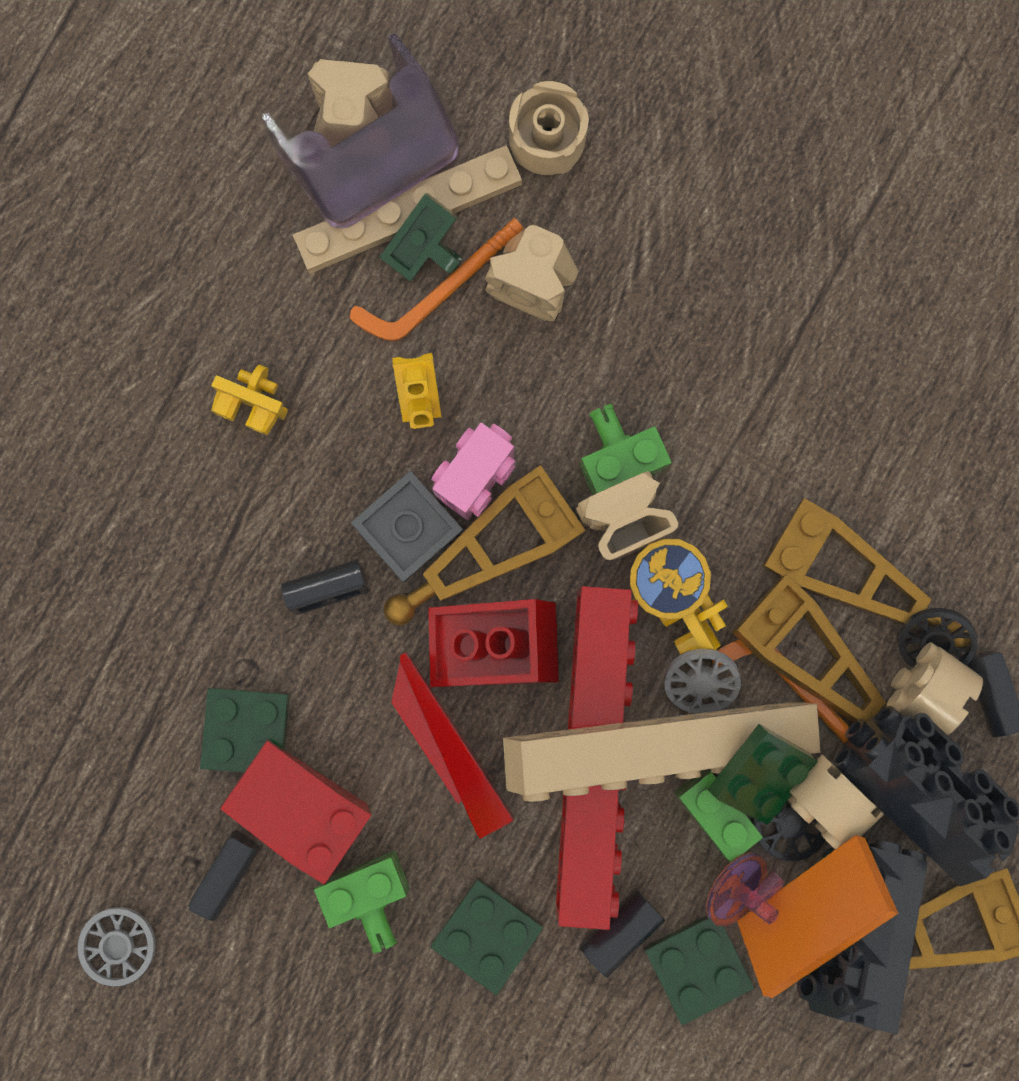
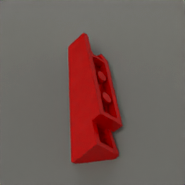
[391,652,514,839]

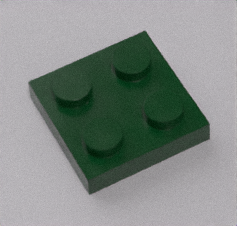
[200,688,290,772]
[708,724,818,825]
[430,878,544,996]
[643,915,754,1026]

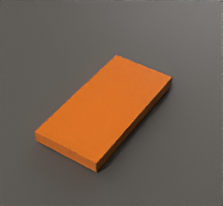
[737,835,899,998]

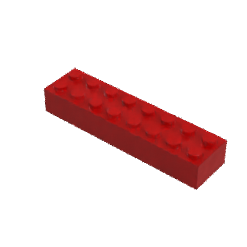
[555,586,638,930]

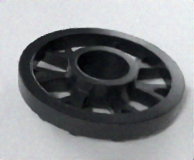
[898,608,978,668]
[752,803,825,861]

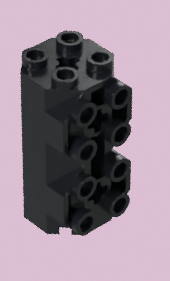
[833,705,1019,886]
[797,840,928,1034]

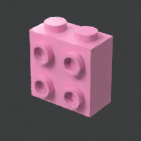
[431,423,516,521]

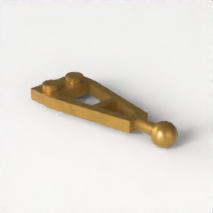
[383,465,586,626]
[762,498,970,647]
[732,574,886,723]
[909,869,1019,969]

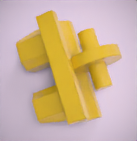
[392,353,442,429]
[211,365,288,435]
[660,594,728,654]

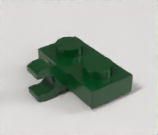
[379,193,463,282]

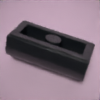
[281,559,370,616]
[967,651,1019,737]
[188,830,260,921]
[579,889,666,978]

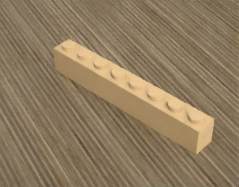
[503,701,821,802]

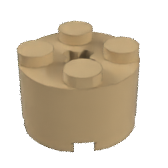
[509,81,589,175]
[886,642,983,735]
[788,754,884,850]

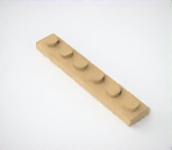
[293,145,522,274]

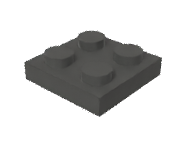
[351,470,463,583]

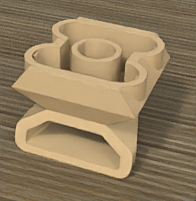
[307,59,394,158]
[485,225,578,321]
[576,471,678,560]

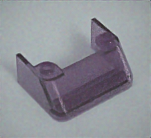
[261,33,459,228]

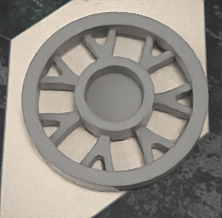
[664,649,741,714]
[77,907,156,986]

